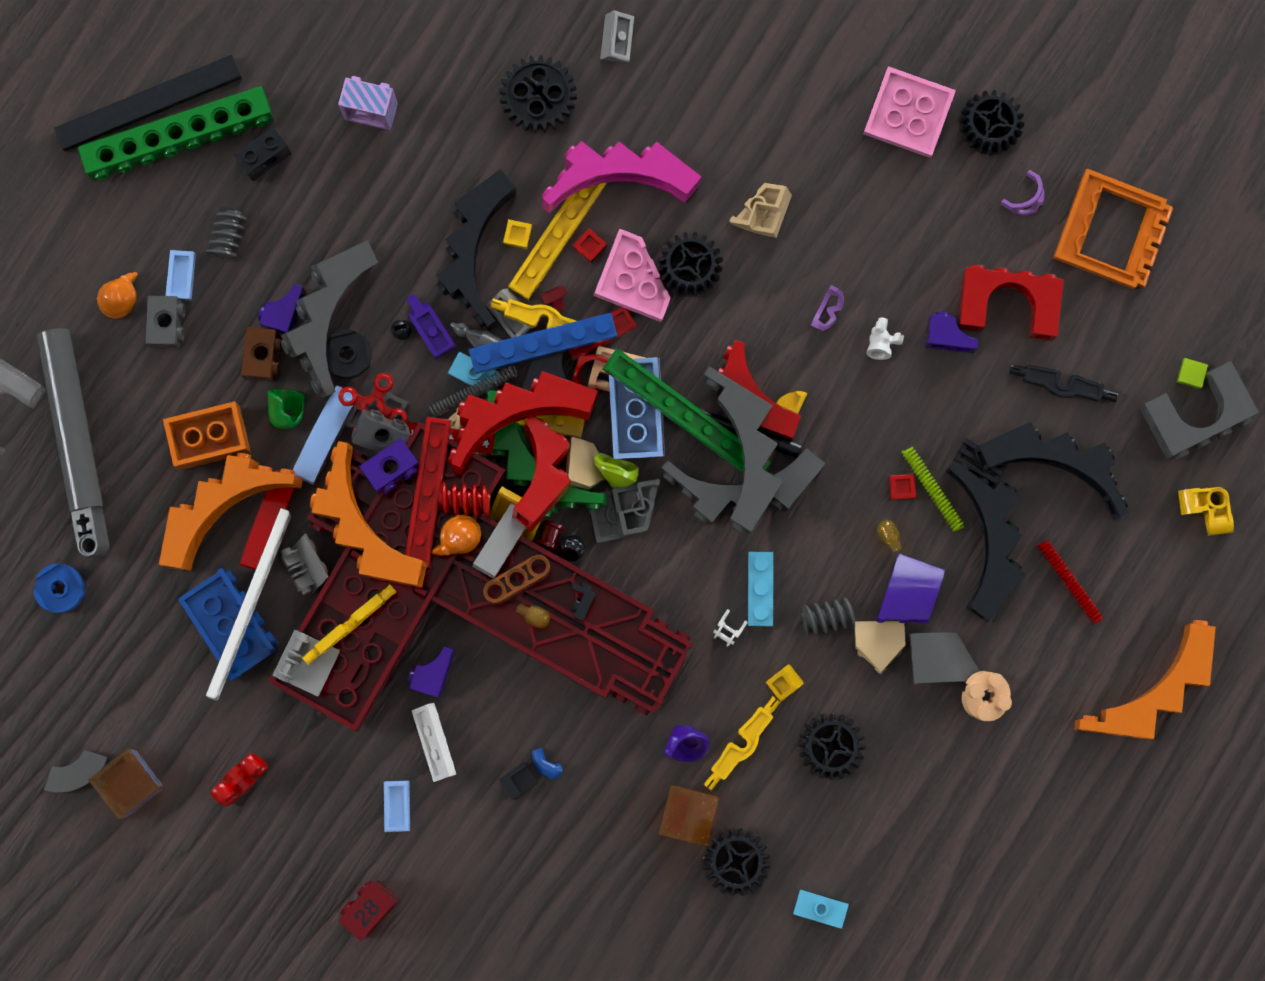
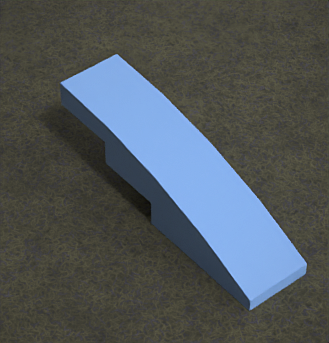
[293,386,353,485]

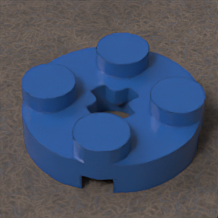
[34,564,86,613]

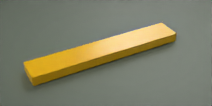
[508,183,607,301]

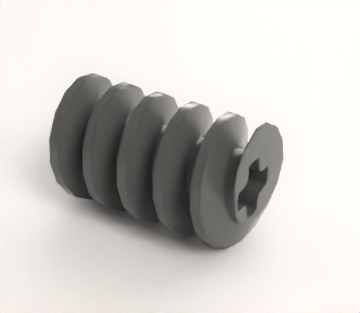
[206,206,247,260]
[801,597,855,637]

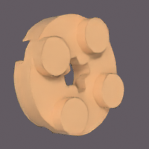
[962,671,1012,721]

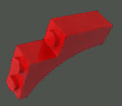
[718,340,801,440]
[512,414,571,532]

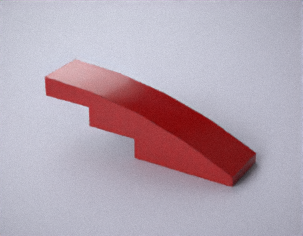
[240,470,296,570]

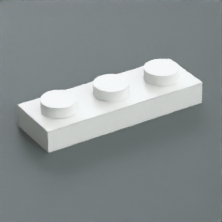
[412,703,456,782]

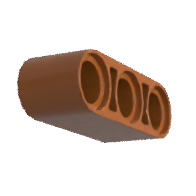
[483,555,550,605]

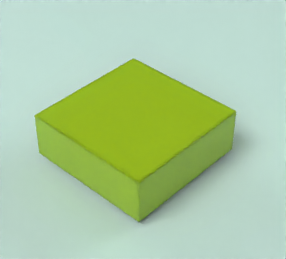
[1177,358,1208,389]

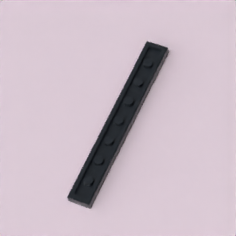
[54,55,242,151]

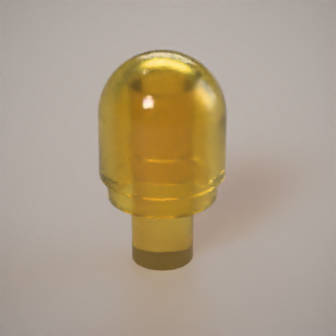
[877,519,903,553]
[516,603,550,628]

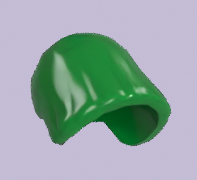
[267,389,305,429]

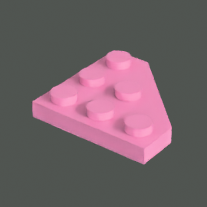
[593,229,671,322]

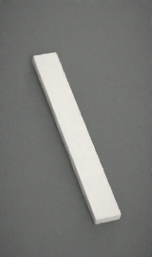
[206,509,291,701]

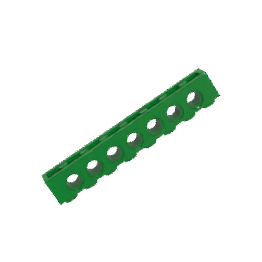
[78,86,274,180]

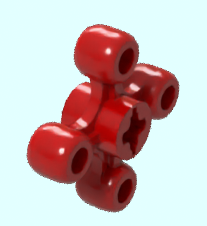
[338,373,408,432]
[210,753,268,807]

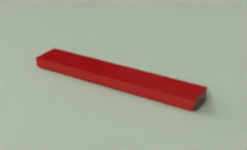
[405,417,452,568]

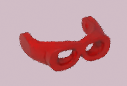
[571,353,609,399]

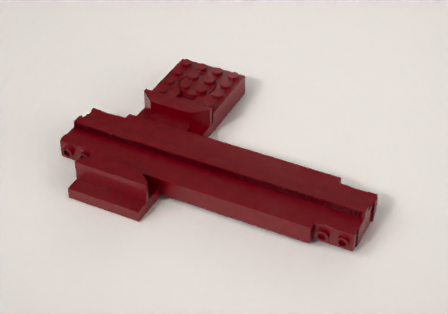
[268,422,693,732]

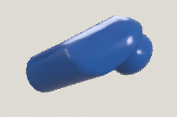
[531,748,563,779]

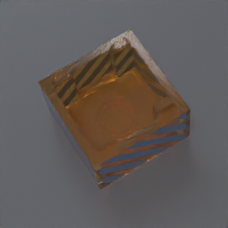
[88,748,165,819]

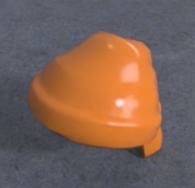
[96,272,138,319]
[431,515,481,556]

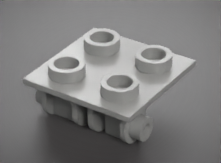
[281,534,329,596]
[273,630,340,697]

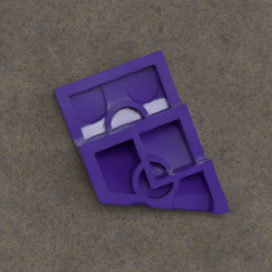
[876,553,945,623]

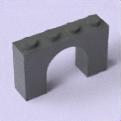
[1139,361,1259,460]

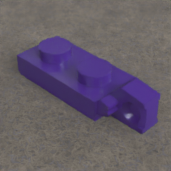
[407,294,456,360]

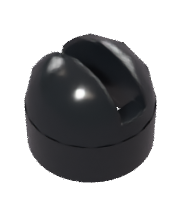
[391,320,411,340]

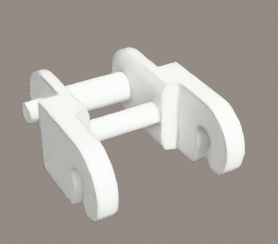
[713,609,748,647]

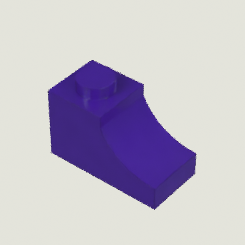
[258,284,306,334]
[925,312,978,354]
[407,647,455,698]

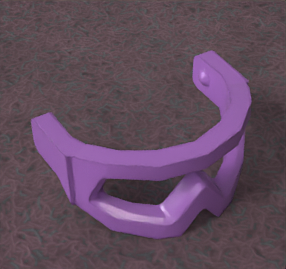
[1001,170,1045,216]
[811,285,844,331]

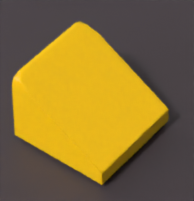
[766,664,804,701]

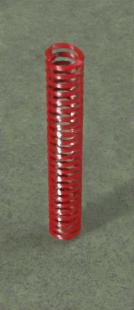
[1037,540,1103,625]

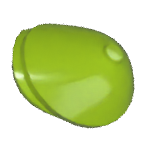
[594,453,639,488]

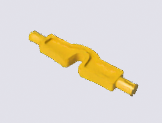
[490,298,576,329]
[302,584,396,666]
[703,696,780,791]

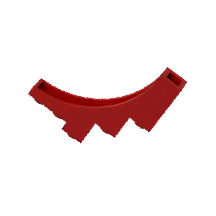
[448,371,598,475]

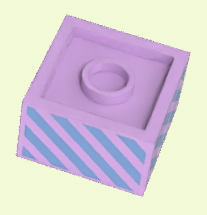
[338,76,398,130]

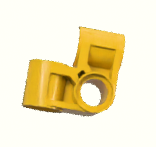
[1178,487,1234,536]

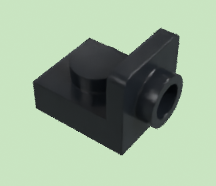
[571,582,596,623]

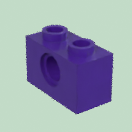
[359,438,419,495]

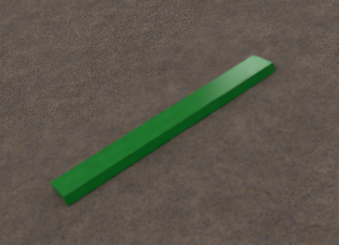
[602,349,771,474]

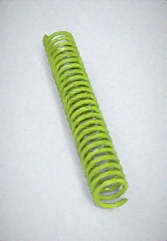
[901,447,964,532]

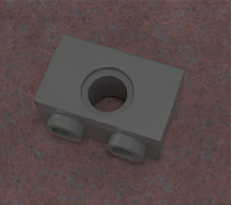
[146,296,185,349]
[352,409,410,453]

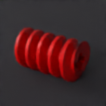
[439,482,491,517]

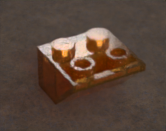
[659,785,719,846]

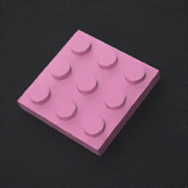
[863,66,956,158]

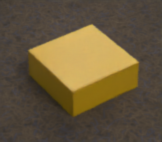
[503,219,532,249]

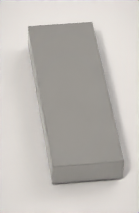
[472,504,526,579]

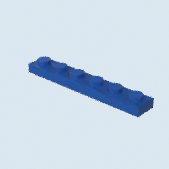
[469,312,617,374]

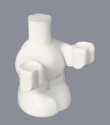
[866,318,904,360]

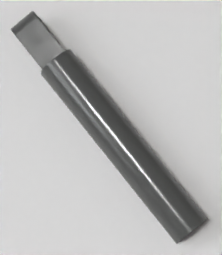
[37,328,110,557]

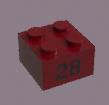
[338,880,400,941]

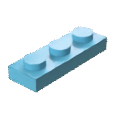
[748,552,773,627]

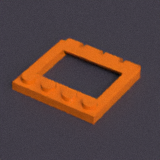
[1053,169,1173,290]

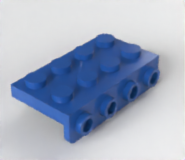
[178,568,278,682]

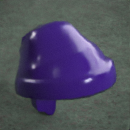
[664,725,710,762]

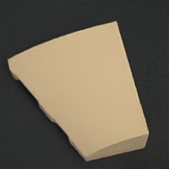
[729,183,792,238]

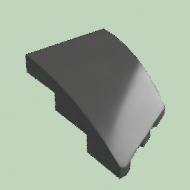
[588,479,660,544]
[909,632,979,684]

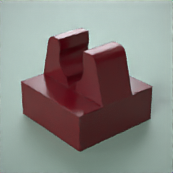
[539,284,567,312]

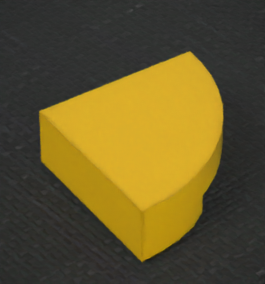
[776,391,807,414]

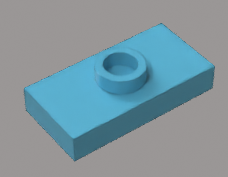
[448,352,503,395]
[793,890,849,929]

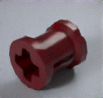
[536,520,565,550]

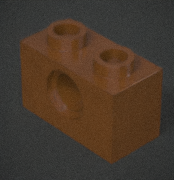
[241,327,282,382]

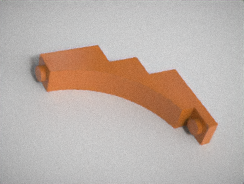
[1074,620,1216,740]

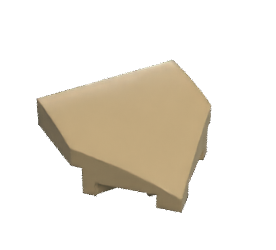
[566,437,605,491]
[854,621,905,674]

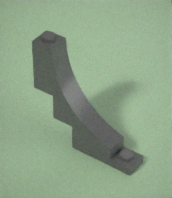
[703,366,783,535]

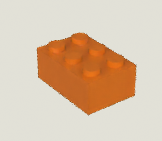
[163,401,251,471]

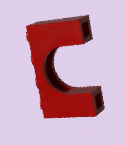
[957,265,1064,341]

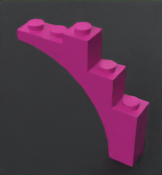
[542,141,702,213]

